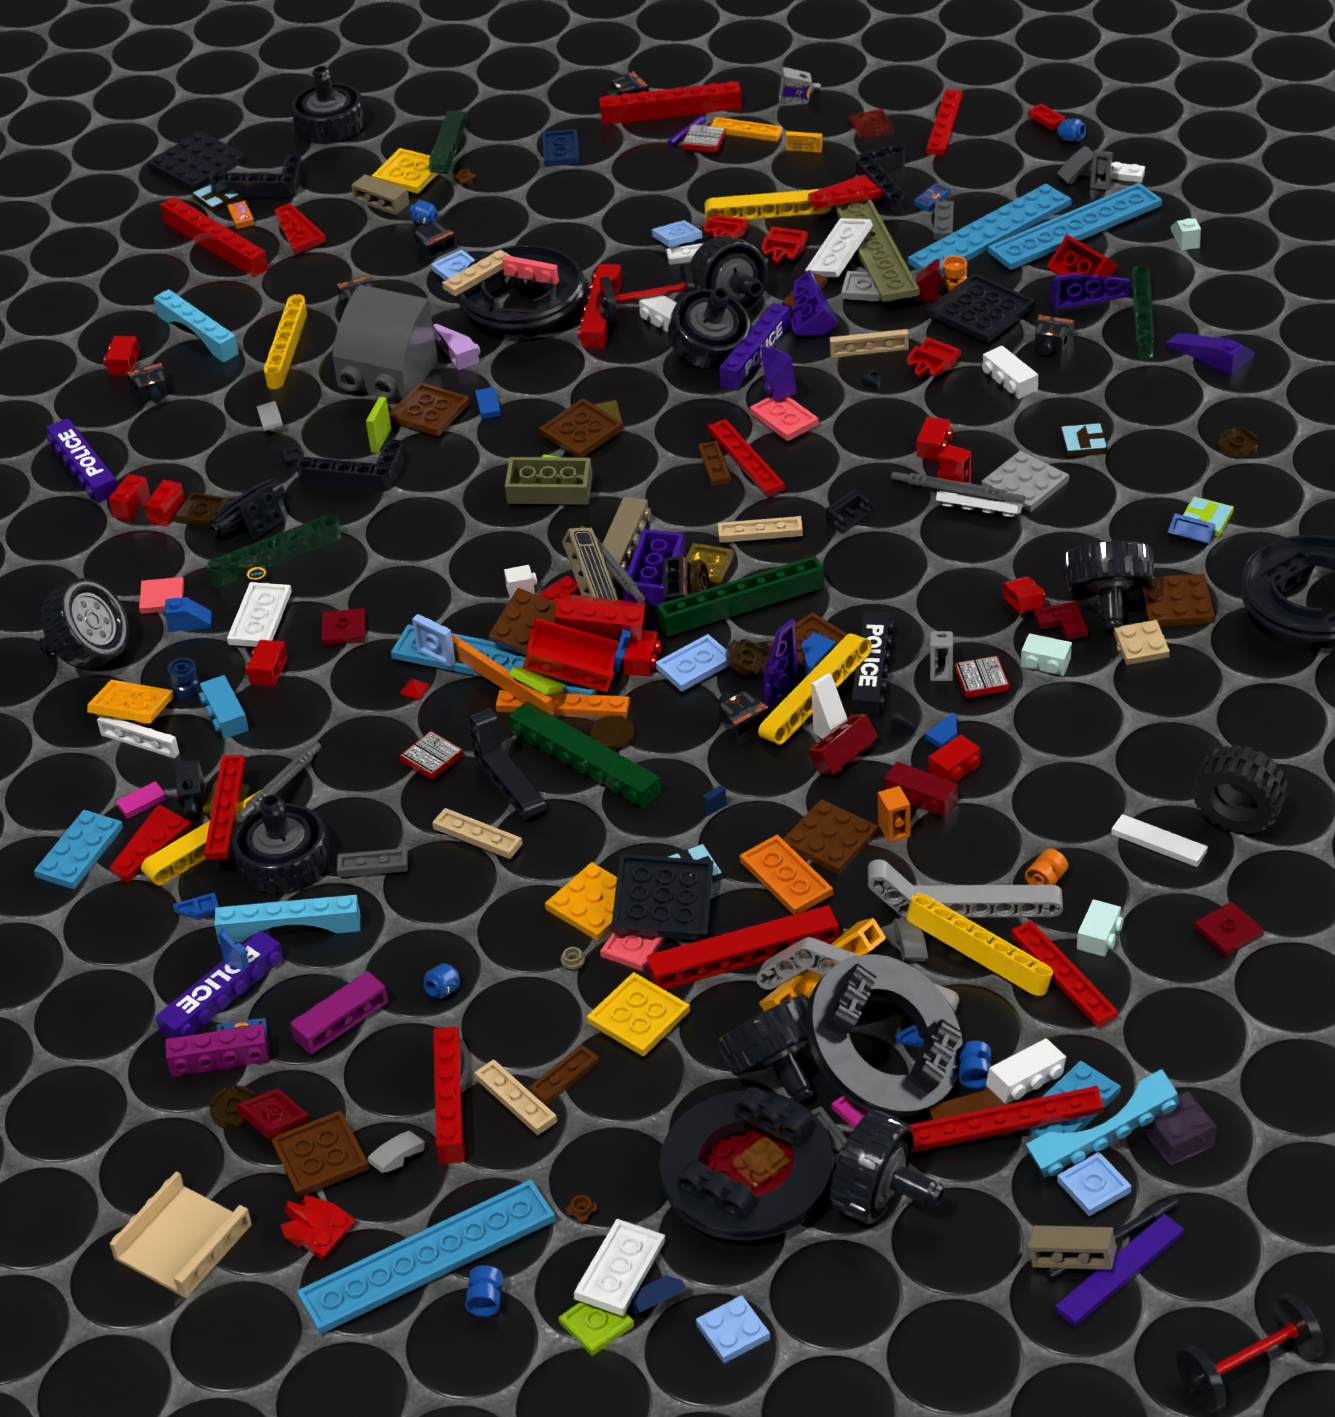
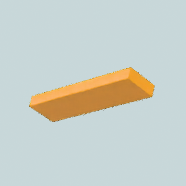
[710,117,783,142]

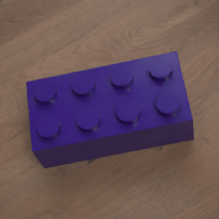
[624,529,686,607]

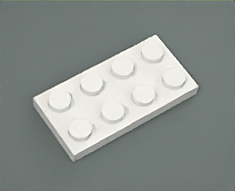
[805,218,873,277]
[227,582,292,647]
[574,1219,665,1316]

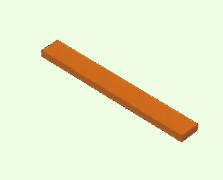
[451,633,554,716]

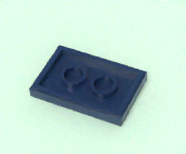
[542,129,580,167]

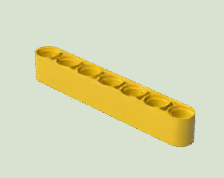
[704,189,832,219]
[264,294,307,389]
[758,633,872,745]
[141,790,284,886]
[906,893,1053,996]

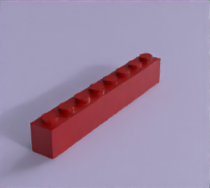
[599,81,742,125]
[160,197,268,277]
[646,905,839,990]

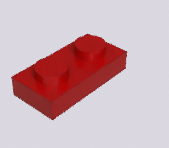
[1028,104,1066,130]

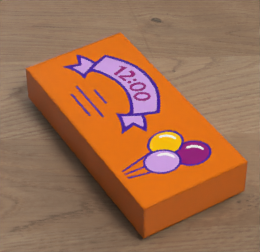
[227,201,254,229]

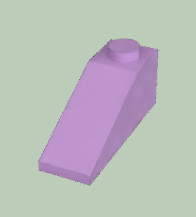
[433,324,480,370]

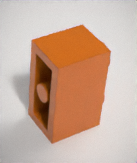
[878,786,911,843]

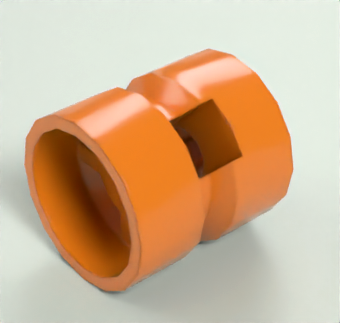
[942,256,967,291]
[1025,848,1068,885]

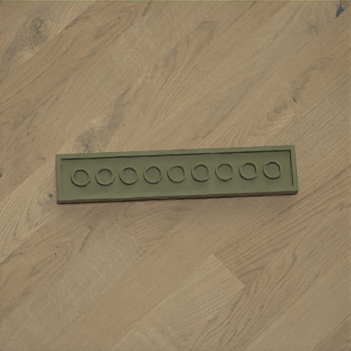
[833,200,919,302]

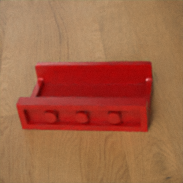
[523,618,619,692]

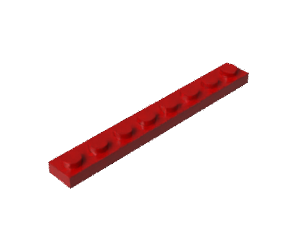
[910,1086,1104,1152]

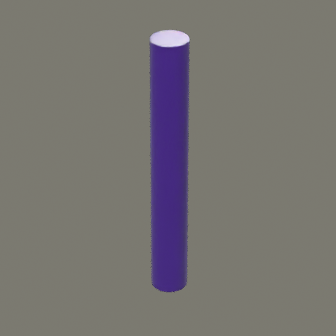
[668,115,706,147]

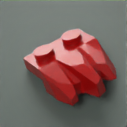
[703,214,749,238]
[761,226,808,265]
[908,337,961,379]
[280,1195,355,1260]

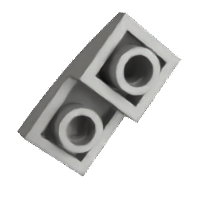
[257,401,283,432]
[367,1131,425,1173]

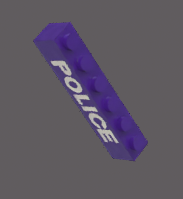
[719,303,791,391]
[46,418,118,503]
[155,930,283,1039]

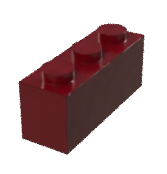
[807,714,878,775]
[884,761,958,817]

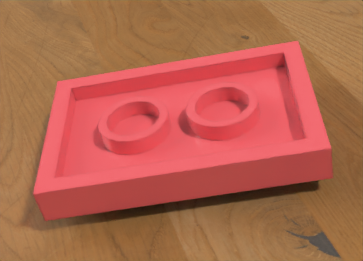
[750,396,819,441]

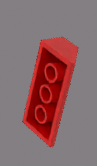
[555,593,646,641]

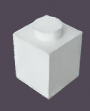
[504,565,537,599]

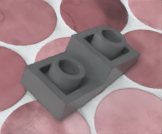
[1057,146,1094,185]
[893,919,928,962]

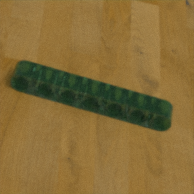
[429,110,466,174]
[1131,264,1154,360]
[206,515,341,587]

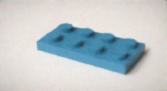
[34,810,123,889]
[1022,1061,1121,1139]

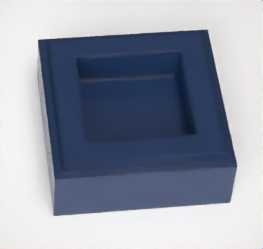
[703,785,727,816]

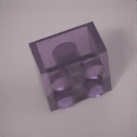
[1143,1091,1216,1165]

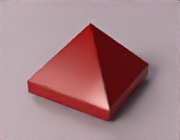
[400,679,430,701]

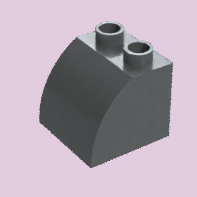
[333,285,438,401]

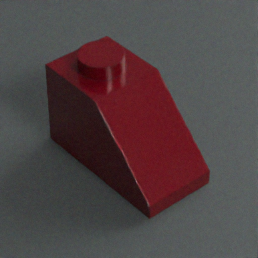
[915,259,940,302]

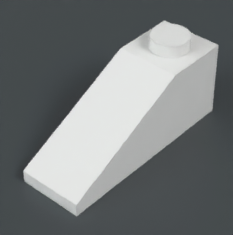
[812,673,847,739]

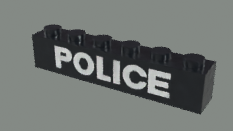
[852,611,894,717]

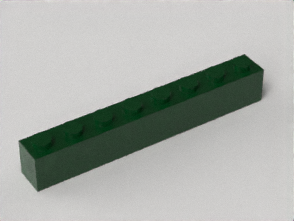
[657,556,825,637]
[508,701,661,808]

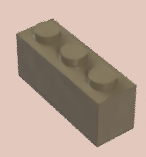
[351,174,409,215]
[1029,1226,1117,1270]

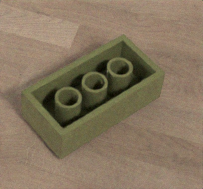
[505,457,593,504]

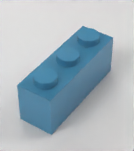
[198,675,249,739]

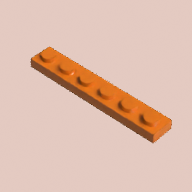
[496,690,630,718]

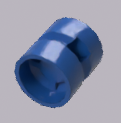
[959,1041,991,1089]
[465,1266,503,1317]

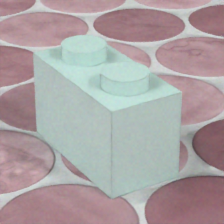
[1021,633,1072,676]
[1077,899,1124,957]

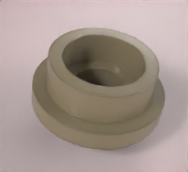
[561,947,585,969]

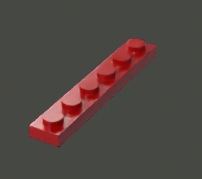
[927,89,963,156]
[708,419,785,497]
[204,755,246,859]
[1011,920,1119,1028]

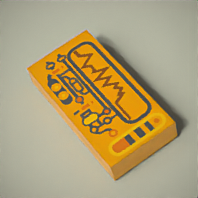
[786,131,822,153]

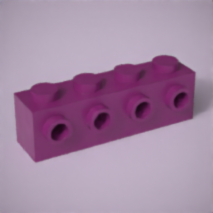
[290,971,388,1055]
[166,1024,269,1077]

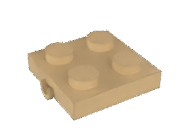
[1114,620,1170,665]

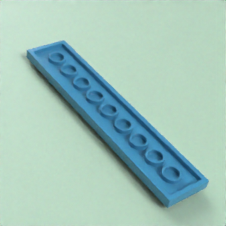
[988,183,1162,270]
[908,184,1072,275]
[391,624,598,696]
[297,1179,556,1335]

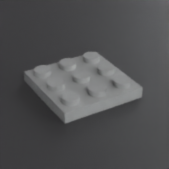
[982,451,1069,512]

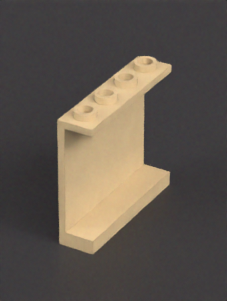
[110,1171,252,1298]

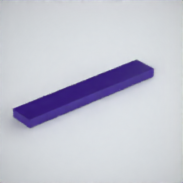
[1055,1214,1184,1327]

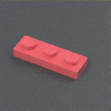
[502,255,559,285]

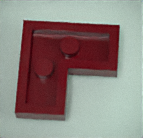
[1033,602,1088,640]

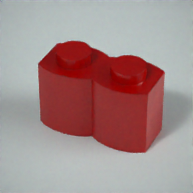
[1002,576,1046,613]

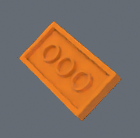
[740,835,833,915]

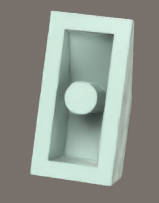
[1171,218,1201,250]

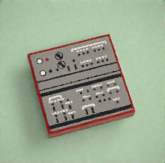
[682,124,726,154]
[955,656,1009,698]
[400,731,464,780]

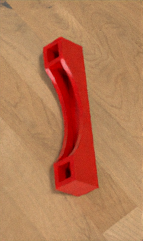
[578,264,622,348]
[434,1026,465,1164]

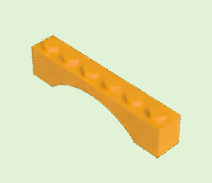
[759,918,886,1011]

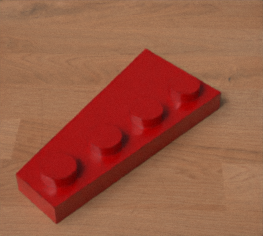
[808,174,882,209]
[274,203,326,255]
[110,804,192,883]

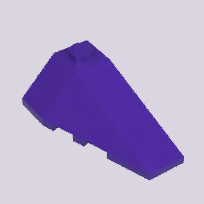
[790,270,838,335]
[1049,273,1130,310]
[1166,333,1255,375]
[761,346,796,400]
[763,619,798,708]

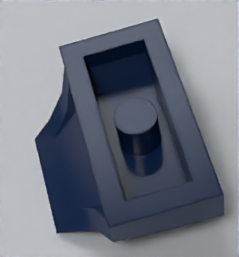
[631,1276,687,1315]

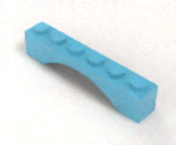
[154,290,239,362]
[215,895,360,944]
[1026,1069,1180,1179]

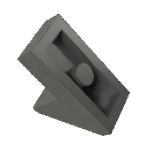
[1090,150,1114,190]

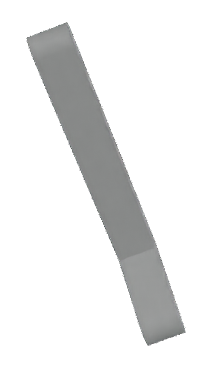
[868,860,1063,917]
[756,937,959,1013]

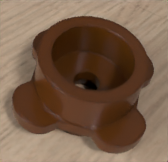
[454,169,476,186]
[566,1195,597,1222]

